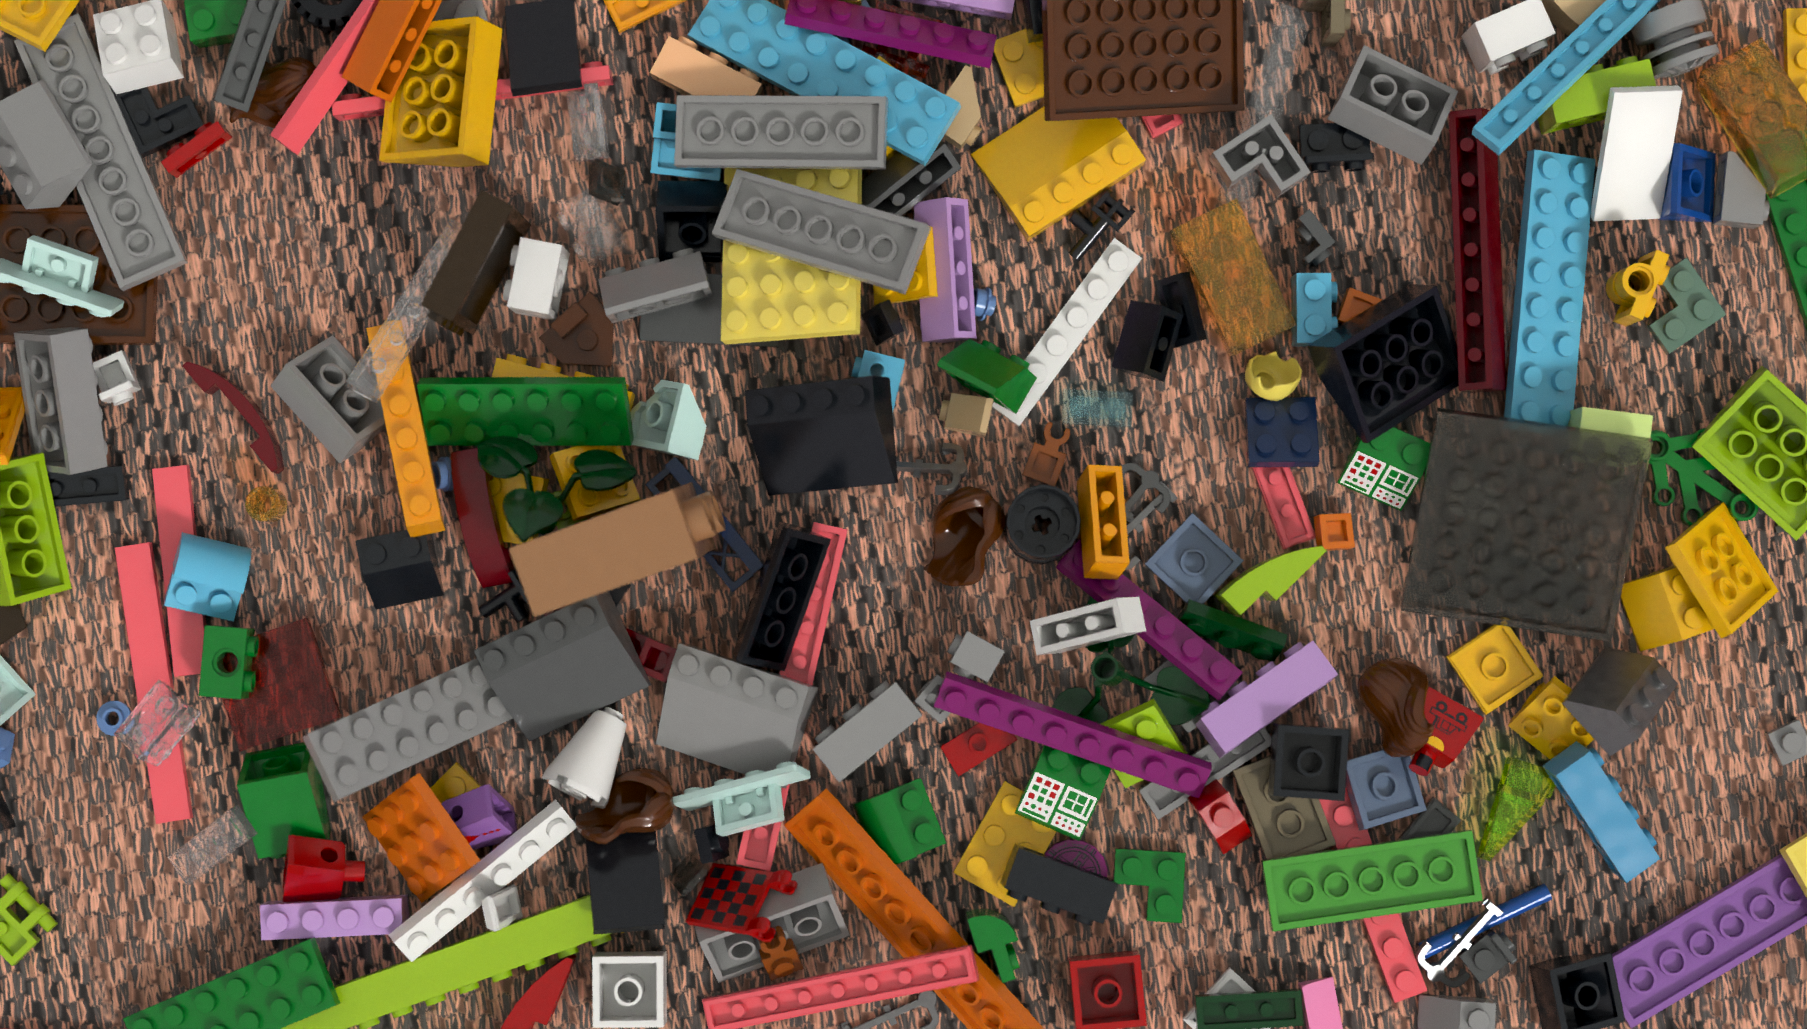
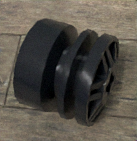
[1003,484,1081,565]

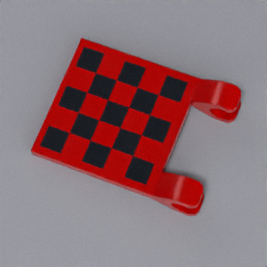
[686,863,798,942]

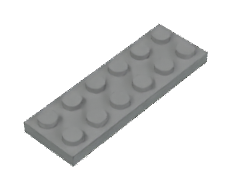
[674,95,888,169]
[712,169,931,295]
[302,658,513,803]

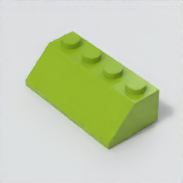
[0,453,72,606]

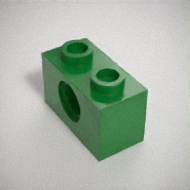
[199,625,259,699]

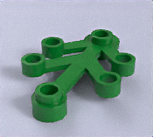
[1642,428,1758,526]

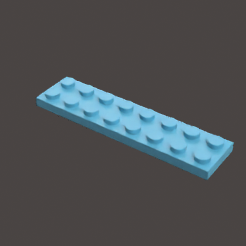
[688,0,961,166]
[1503,149,1595,435]

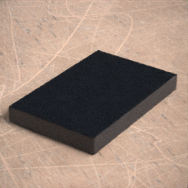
[505,0,582,97]
[585,831,665,935]

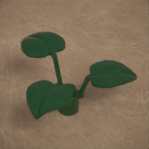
[477,436,637,543]
[1052,597,1210,725]

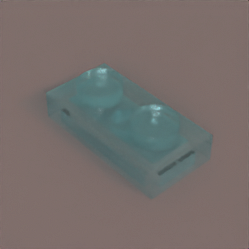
[1061,389,1133,428]

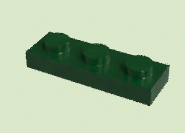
[1178,599,1288,662]
[1194,989,1304,1029]

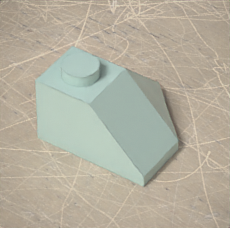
[631,380,707,460]

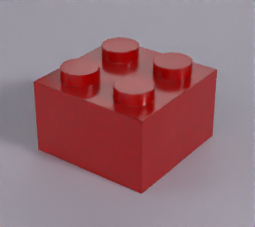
[1067,950,1147,1029]

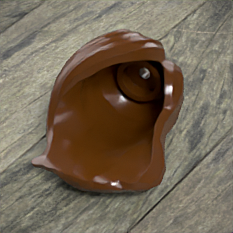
[229,57,316,128]
[924,486,1005,586]
[1358,658,1434,757]
[575,768,674,844]

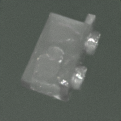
[567,83,610,162]
[556,185,629,267]
[114,679,201,767]

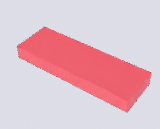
[1246,452,1316,550]

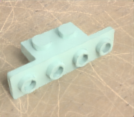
[0,235,124,317]
[672,762,811,837]

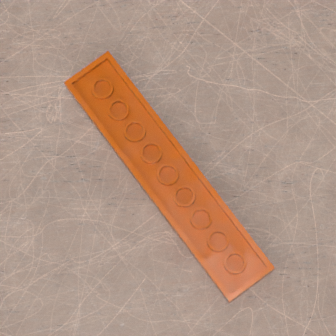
[784,788,1044,1029]

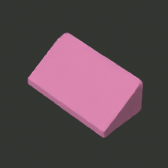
[1298,976,1343,1029]

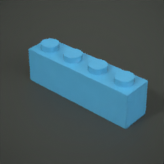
[1543,741,1660,883]

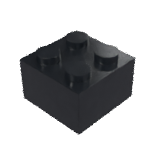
[1268,723,1349,801]

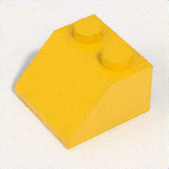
[1616,565,1714,652]

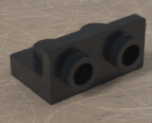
[1298,123,1374,173]

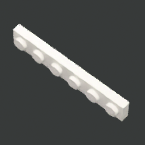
[992,238,1142,427]
[389,799,577,962]

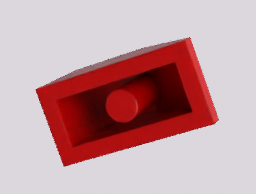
[1187,779,1252,855]

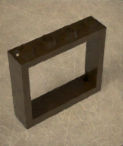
[420,189,531,337]

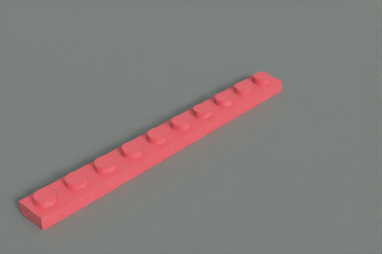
[736,522,848,872]

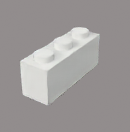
[1030,597,1146,655]

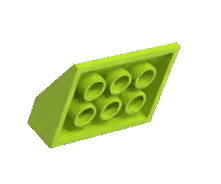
[1691,366,1807,541]

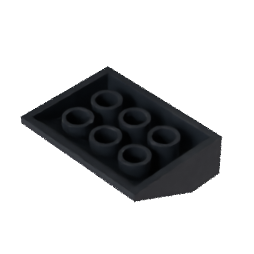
[1308,284,1459,443]
[745,376,898,496]

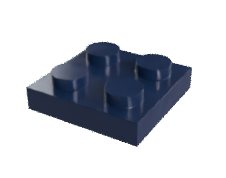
[1245,397,1320,467]

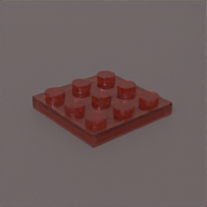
[222,618,342,751]

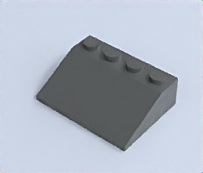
[474,591,651,741]

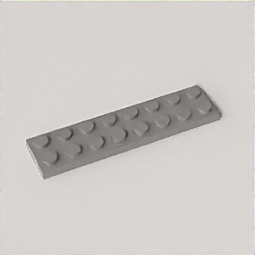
[14,13,188,291]

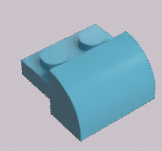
[650,102,722,181]
[164,532,251,622]

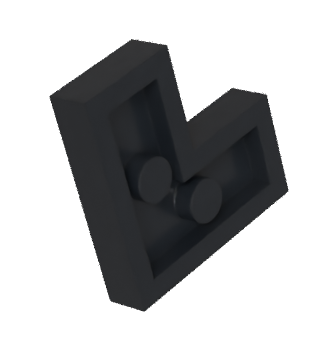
[114,87,204,158]

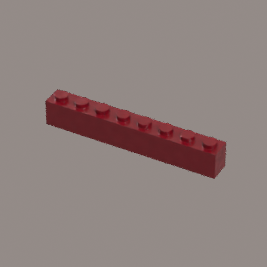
[1449,108,1506,393]

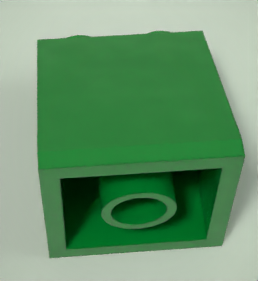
[237,742,331,859]

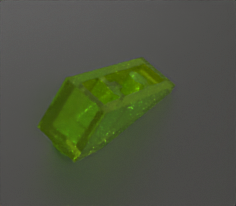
[1476,757,1555,861]

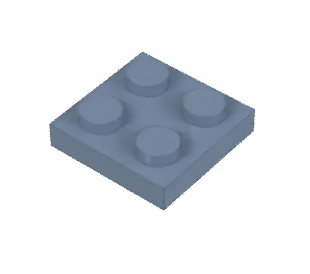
[1144,513,1244,604]
[1346,749,1427,830]

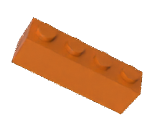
[342,0,442,102]

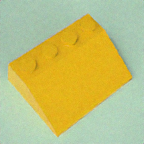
[379,16,502,167]
[971,107,1146,241]

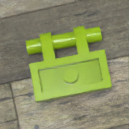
[0,873,58,966]

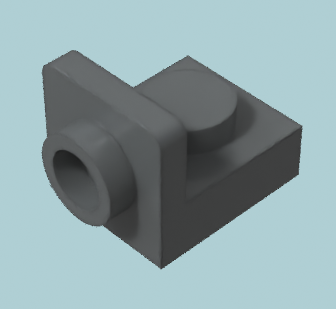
[1295,209,1335,267]
[1457,929,1517,984]

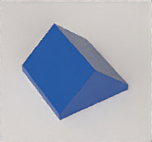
[1658,143,1716,222]

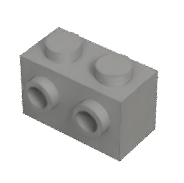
[947,631,1005,682]

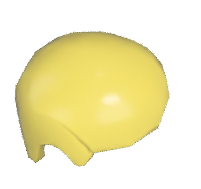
[1245,351,1302,401]

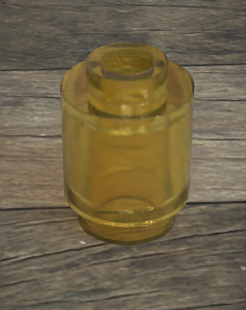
[245,486,287,522]

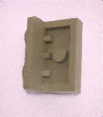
[1301,0,1351,47]

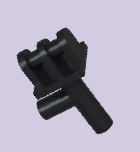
[1068,189,1135,261]
[479,569,529,623]

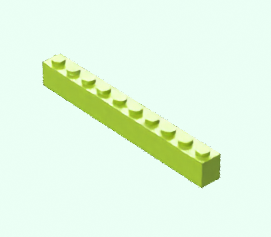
[281,895,612,1029]

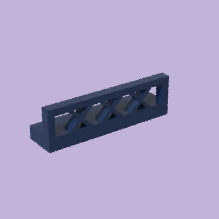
[645,457,764,592]

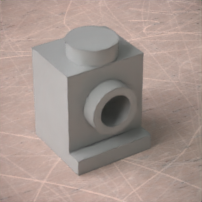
[914,674,950,724]

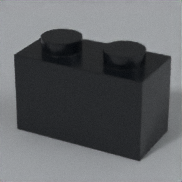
[1112,300,1183,382]

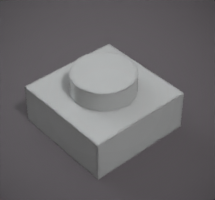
[1765,719,1807,766]

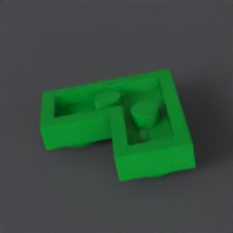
[1113,848,1186,923]

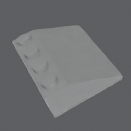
[656,643,818,788]

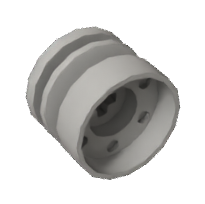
[1631,0,1720,79]

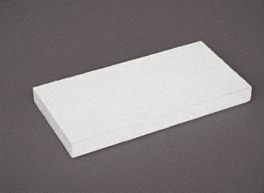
[1591,85,1683,221]

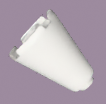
[542,707,627,809]

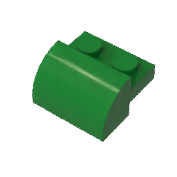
[852,778,946,864]
[966,909,1020,983]

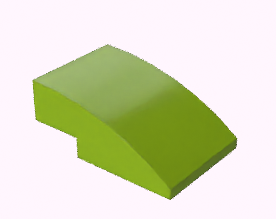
[1214,546,1327,615]

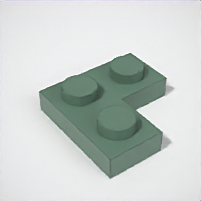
[1647,257,1726,355]

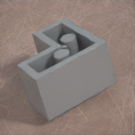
[1209,114,1311,198]

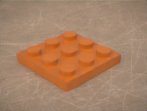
[362,773,481,903]

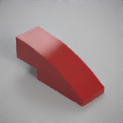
[501,955,577,1029]

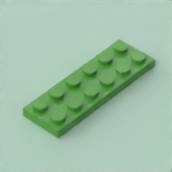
[1261,830,1483,932]

